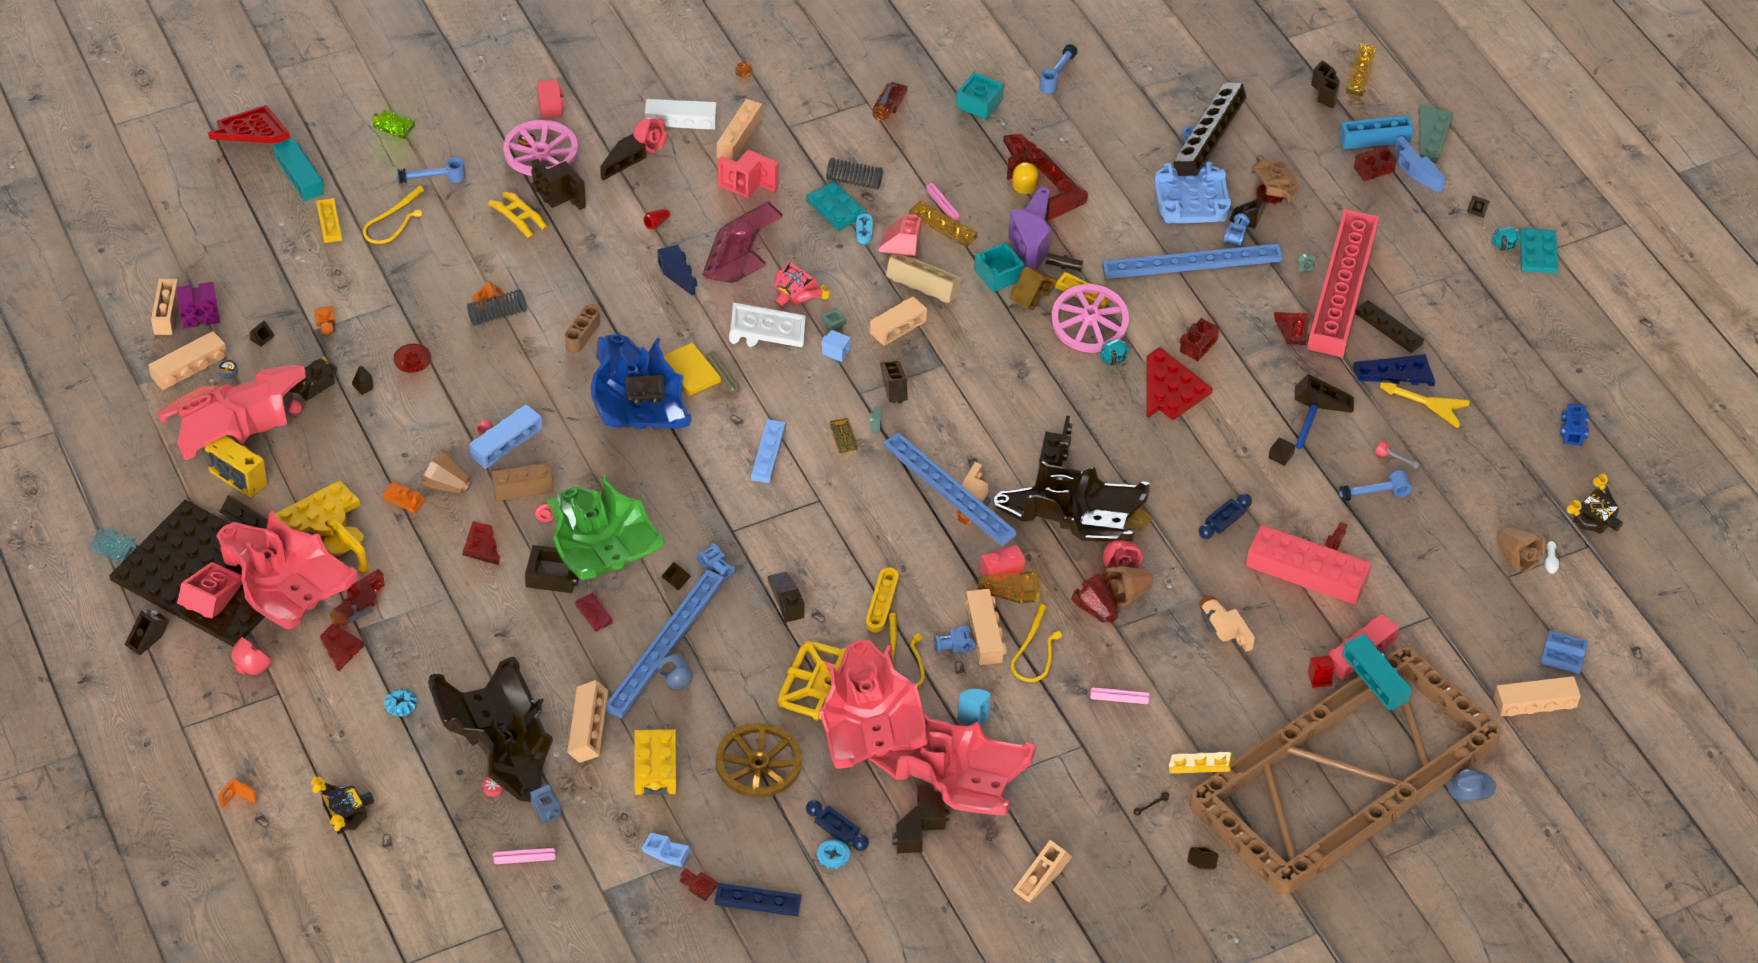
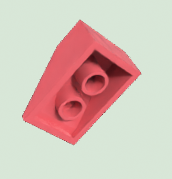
[177,562,242,618]

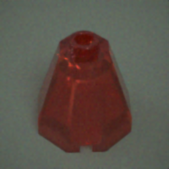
[1071,573,1120,623]

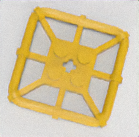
[777,640,846,721]

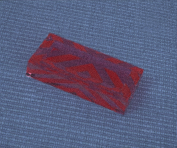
[575,593,613,632]

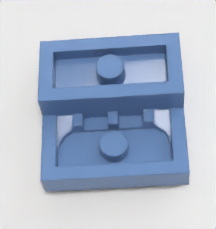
[1540,630,1588,674]

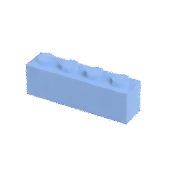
[469,405,542,469]

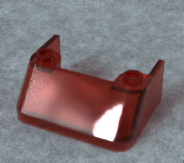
[1007,147,1088,221]

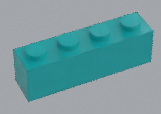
[273,137,325,201]
[1342,634,1412,711]

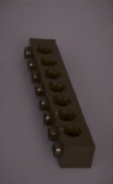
[1173,83,1247,176]

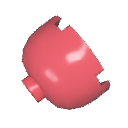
[633,117,667,153]
[1102,540,1143,568]
[231,637,272,675]

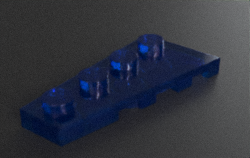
[1353,354,1435,386]

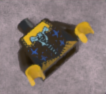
[311,776,374,834]

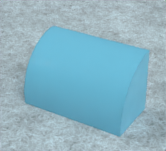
[957,689,991,726]

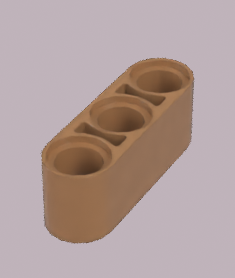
[565,304,600,353]

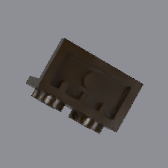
[1039,415,1073,466]

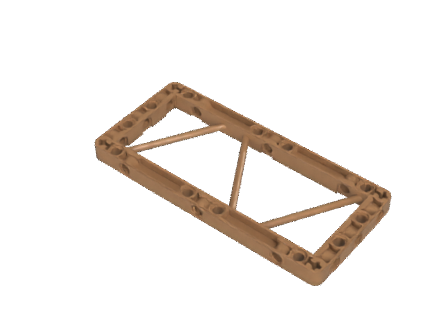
[1190,646,1501,895]

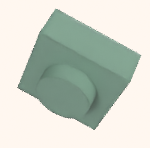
[821,308,847,331]
[869,406,882,433]

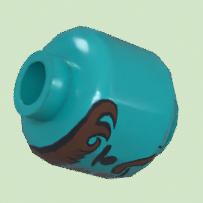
[1492,226,1520,251]
[1100,338,1129,366]

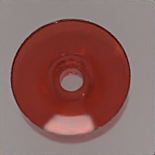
[393,344,431,373]

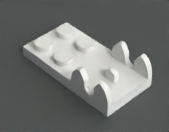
[729,302,806,347]

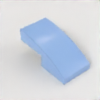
[641,833,691,867]

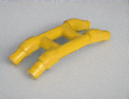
[488,191,548,239]

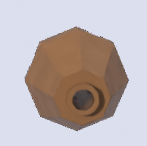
[421,449,472,494]
[1497,527,1546,573]
[1102,566,1153,606]

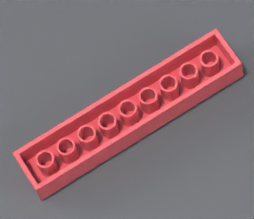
[1307,209,1380,358]

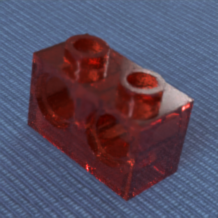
[1354,146,1397,181]
[1179,318,1220,362]

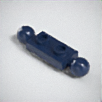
[1198,493,1252,539]
[806,800,869,851]

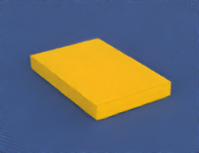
[663,342,721,396]

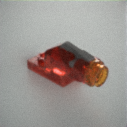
[872,82,907,121]
[330,569,385,626]

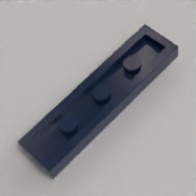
[715,883,802,917]

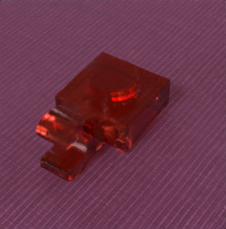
[680,868,718,901]

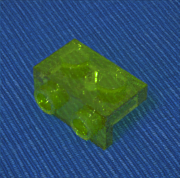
[372,110,415,139]

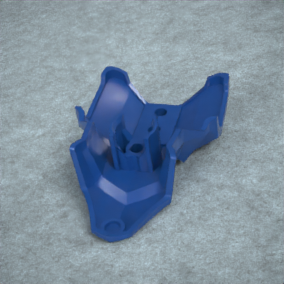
[590,334,692,429]

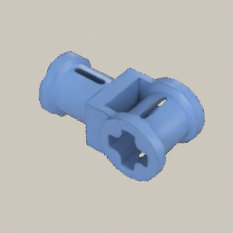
[1224,214,1250,247]
[696,543,735,580]
[934,626,976,653]

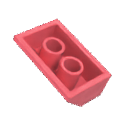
[879,214,922,256]

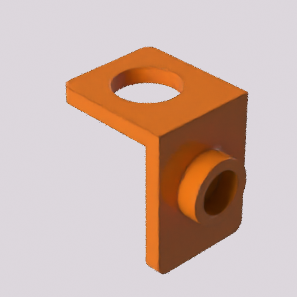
[472,282,506,310]
[218,778,257,807]

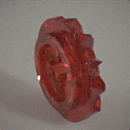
[1256,183,1284,205]

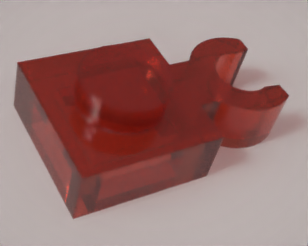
[1325,522,1347,551]

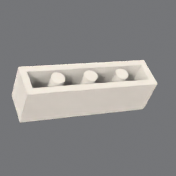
[645,99,716,129]

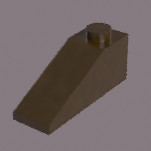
[600,134,646,180]
[880,361,908,403]
[1294,374,1354,413]
[767,572,805,623]

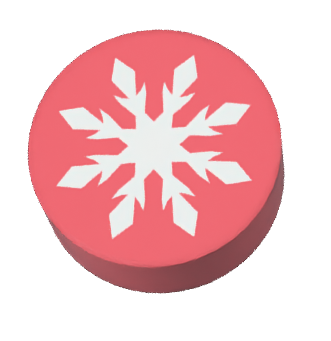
[482,776,504,797]

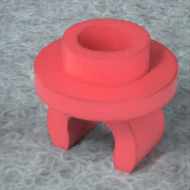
[535,504,554,523]

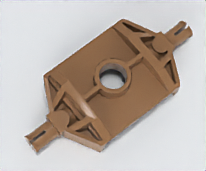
[1251,155,1300,203]

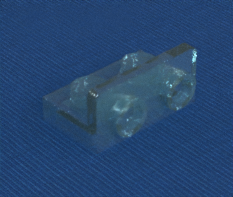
[89,528,138,563]

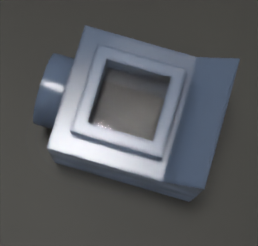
[530,784,561,824]

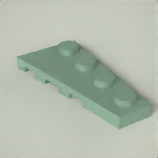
[1419,105,1453,163]

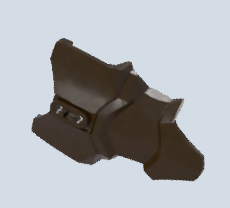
[994,461,1150,542]
[428,657,553,802]

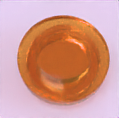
[735,62,752,78]

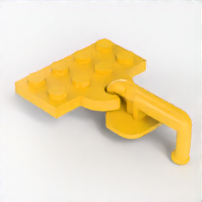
[275,480,370,573]

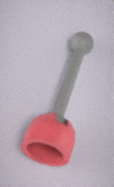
[1375,440,1420,469]

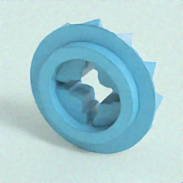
[384,687,417,716]
[817,840,850,870]

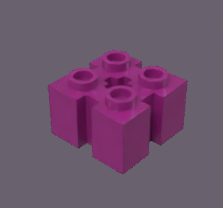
[176,282,220,329]

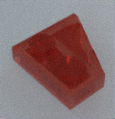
[1003,134,1048,164]
[1274,312,1310,345]
[462,521,500,565]
[320,624,364,671]

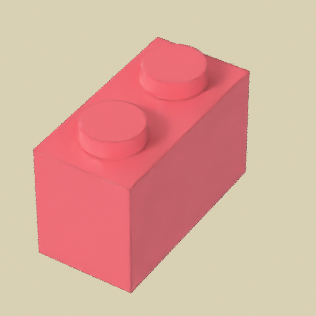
[537,80,565,118]
[980,544,1025,584]

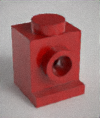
[1308,656,1334,688]

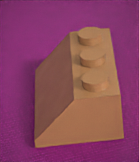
[490,461,553,501]

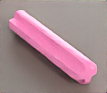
[926,183,960,222]
[1090,687,1150,704]
[493,848,556,864]

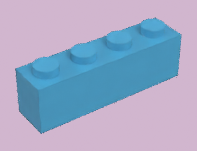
[1339,115,1414,150]

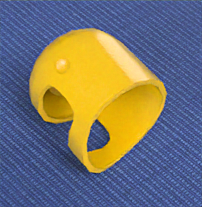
[1012,162,1039,194]

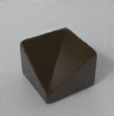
[352,366,373,395]
[1268,437,1295,466]
[661,562,691,590]
[1187,847,1219,869]

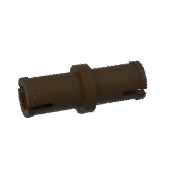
[1045,253,1083,272]

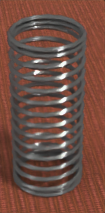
[826,157,883,190]
[467,289,527,326]

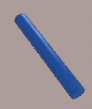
[1295,404,1318,449]

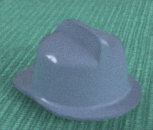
[1448,769,1496,802]

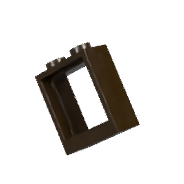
[525,545,579,593]

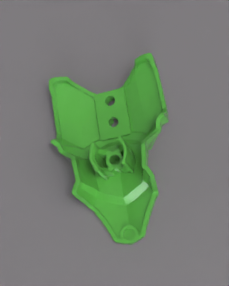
[546,474,665,580]

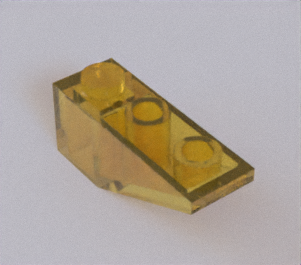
[978,571,1041,603]

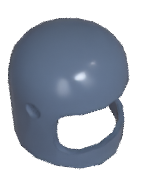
[657,654,693,690]

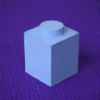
[821,330,851,362]

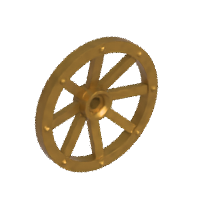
[716,723,802,797]

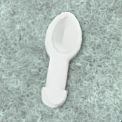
[1544,541,1559,574]

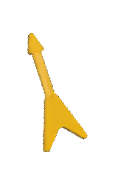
[1380,383,1470,428]

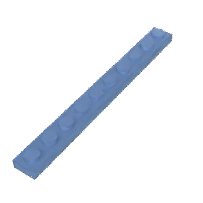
[1102,244,1283,279]
[883,433,1017,546]
[606,569,724,719]

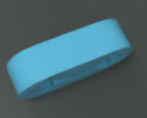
[856,213,873,244]

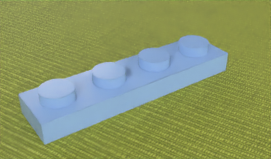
[751,419,786,483]

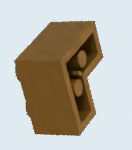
[1009,266,1057,311]

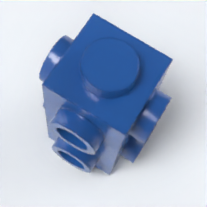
[1560,403,1589,446]

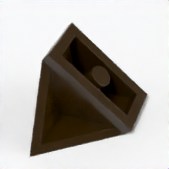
[1229,197,1266,229]

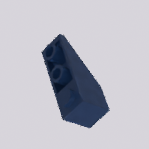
[657,245,697,295]

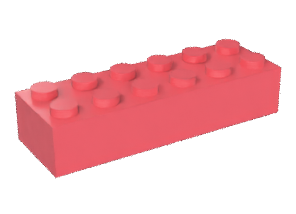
[1246,524,1372,605]

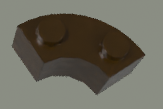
[1311,61,1340,109]

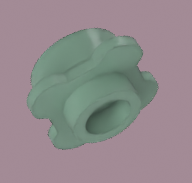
[1297,254,1316,272]

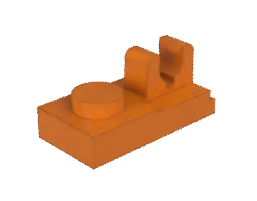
[382,481,426,513]

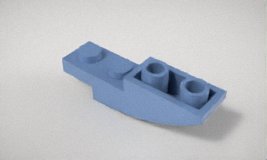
[1394,136,1445,192]

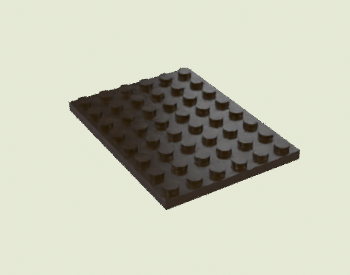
[109,500,265,647]

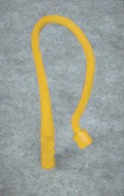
[363,186,424,244]
[1010,604,1062,682]
[889,613,925,688]

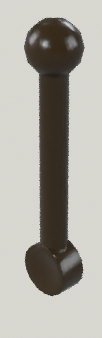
[1134,792,1169,816]

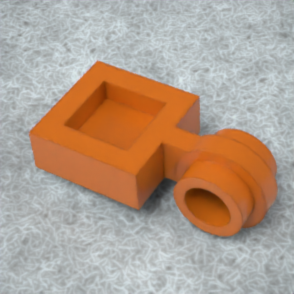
[314,306,336,336]

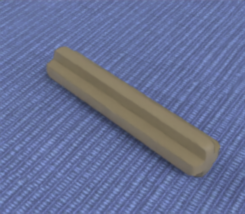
[706,351,739,394]

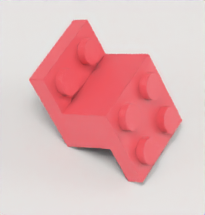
[718,149,779,198]

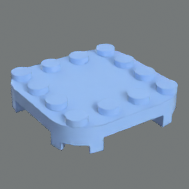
[1154,162,1231,224]

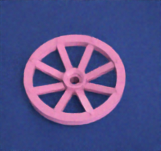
[503,120,578,176]
[1051,284,1129,353]

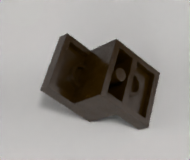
[531,159,586,210]

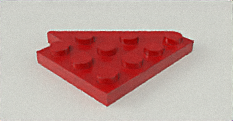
[208,105,290,144]
[1146,347,1213,420]

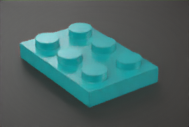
[806,181,867,231]
[1519,228,1558,274]

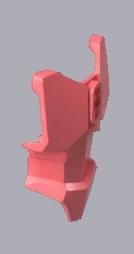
[157,365,306,460]
[216,510,358,629]
[819,640,928,769]
[869,714,1035,815]

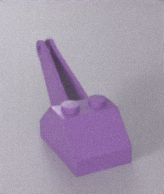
[1008,187,1051,269]

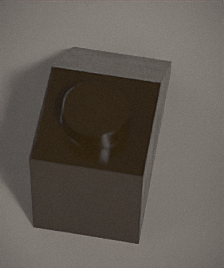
[124,610,170,655]
[917,785,949,831]
[892,806,923,853]

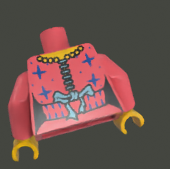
[774,261,831,308]

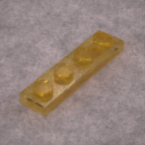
[1346,44,1376,97]
[909,200,978,247]

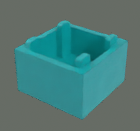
[956,72,1004,120]
[974,242,1025,292]

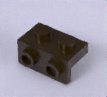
[625,375,665,404]

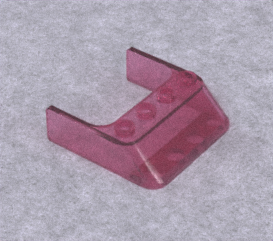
[703,202,783,283]

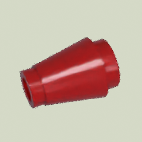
[643,208,670,229]

